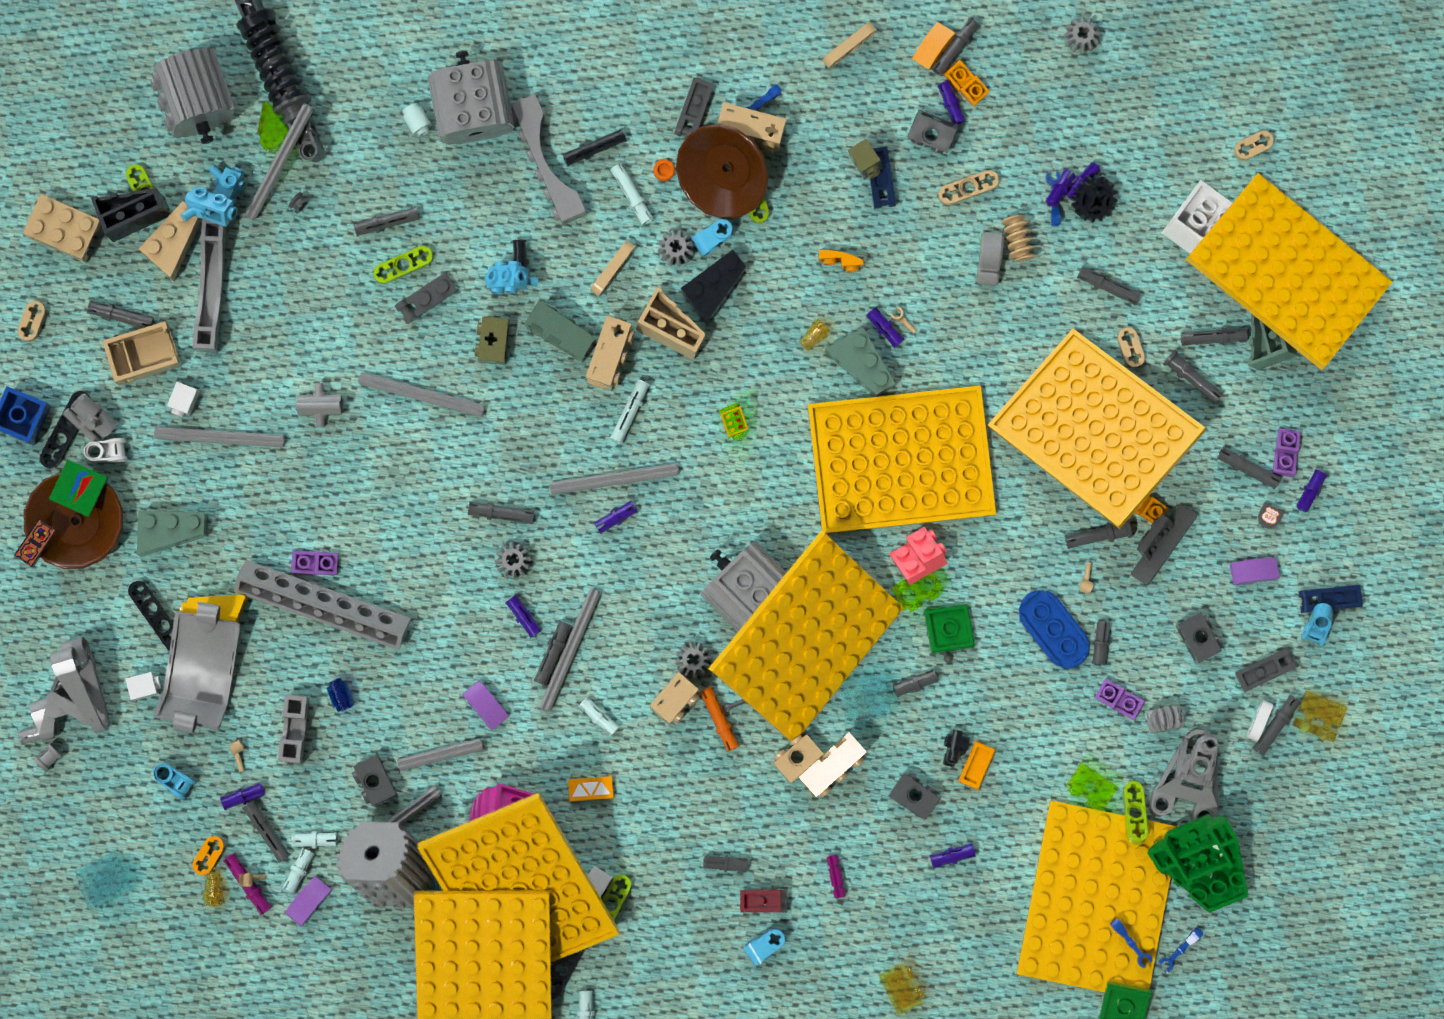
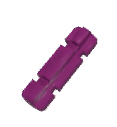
[826,855,846,899]

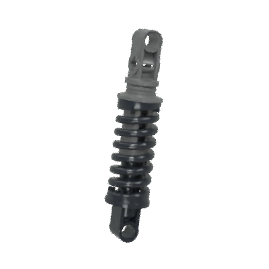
[235,0,325,162]

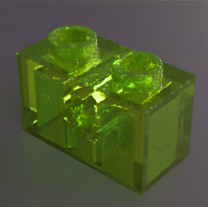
[1065,763,1118,811]

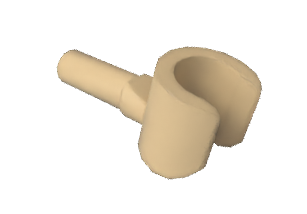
[890,307,916,334]
[1079,562,1094,594]
[230,740,245,772]
[239,872,266,887]

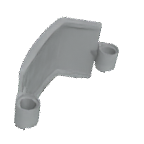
[154,601,241,734]

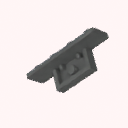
[1131,505,1197,585]

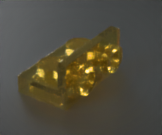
[878,964,924,1016]

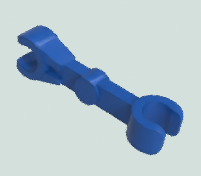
[746,85,781,111]
[1045,172,1061,226]
[1110,919,1153,968]
[1158,928,1203,973]

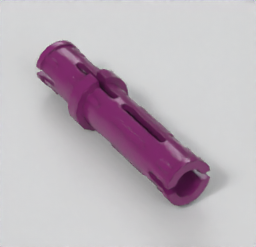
[223,853,272,915]

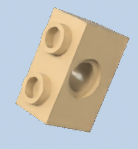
[773,734,824,784]

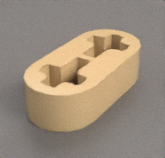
[1234,131,1274,161]
[18,301,46,342]
[1117,327,1145,368]

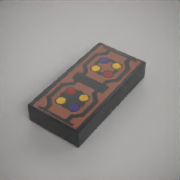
[14,519,58,568]

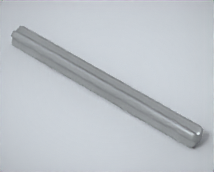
[245,104,314,220]
[358,373,485,417]
[154,427,285,447]
[550,463,679,495]
[540,589,600,712]

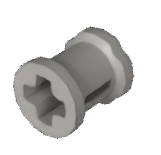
[33,743,63,772]

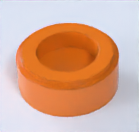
[653,159,675,182]

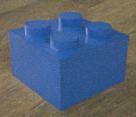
[0,386,51,446]

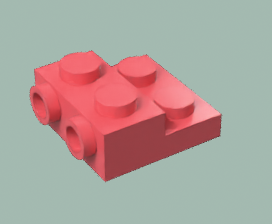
[889,527,948,585]

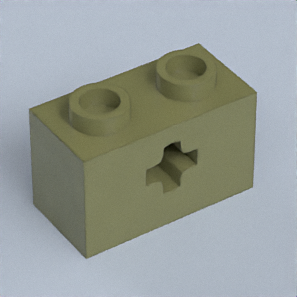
[848,139,882,180]
[475,317,509,365]

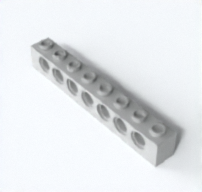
[234,560,411,650]

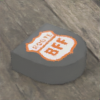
[1258,503,1284,529]

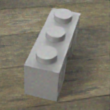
[278,695,310,764]

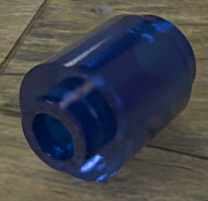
[326,678,354,712]

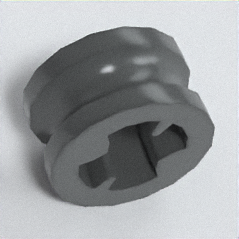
[288,192,309,214]

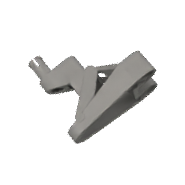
[18,636,110,745]
[1149,730,1219,821]

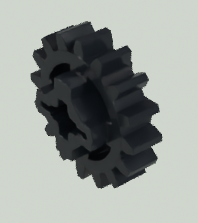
[1071,175,1118,223]

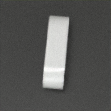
[1247,700,1273,742]

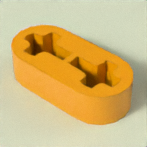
[193,836,225,875]

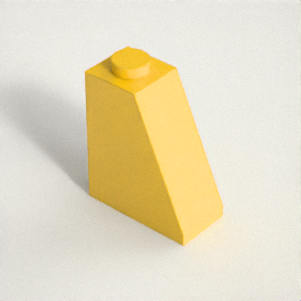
[180,595,248,623]

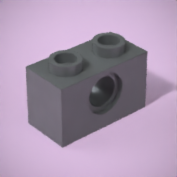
[907,110,959,154]
[1176,612,1222,664]
[352,755,397,807]
[888,773,940,821]

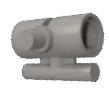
[296,383,343,427]
[63,394,117,442]

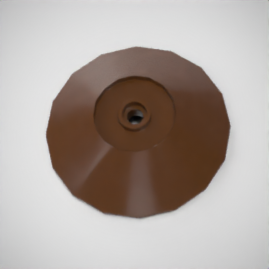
[676,124,769,219]
[24,471,123,569]

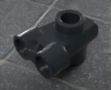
[943,729,969,767]

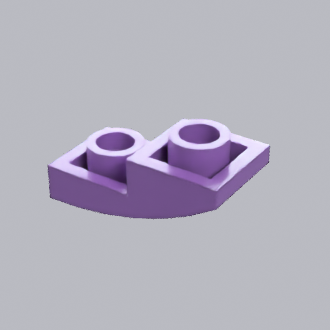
[1272,428,1300,478]
[291,551,338,575]
[1230,557,1280,585]
[1095,679,1145,721]
[462,681,509,730]
[285,876,332,927]

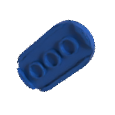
[1019,590,1089,669]

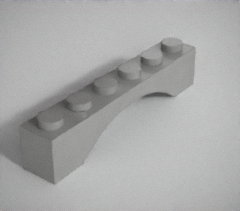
[511,94,586,225]
[192,219,227,353]

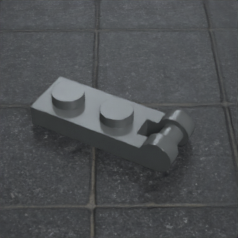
[674,77,714,136]
[395,273,457,324]
[1235,647,1299,693]

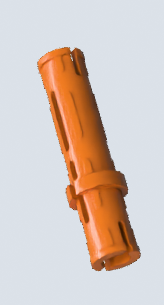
[700,686,740,752]

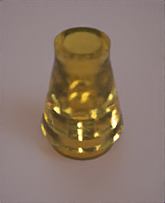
[799,319,831,351]
[202,873,224,907]

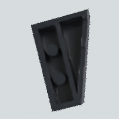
[91,188,171,242]
[681,250,746,326]

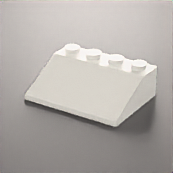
[1162,180,1232,254]

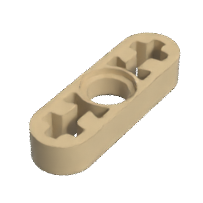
[822,22,877,69]
[938,170,999,206]
[590,240,636,297]

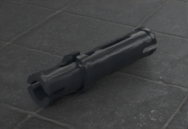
[562,129,627,167]

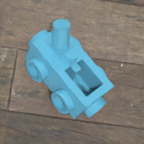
[209,165,245,207]
[180,187,238,227]
[485,261,538,294]

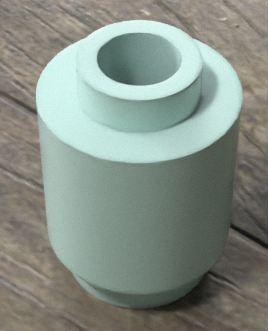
[402,103,432,137]

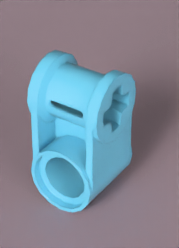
[691,219,732,257]
[1301,603,1333,647]
[153,764,197,800]
[743,928,785,966]

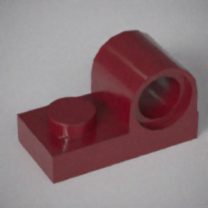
[740,890,787,912]

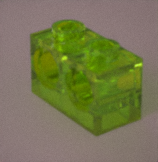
[891,572,943,613]

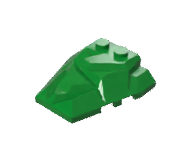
[1147,815,1249,913]

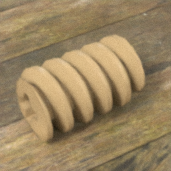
[1002,215,1037,262]

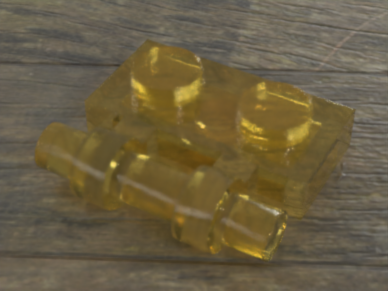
[1292,691,1347,742]

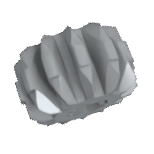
[1064,16,1101,54]
[658,229,694,267]
[494,542,532,579]
[675,641,712,679]
[1147,706,1184,733]

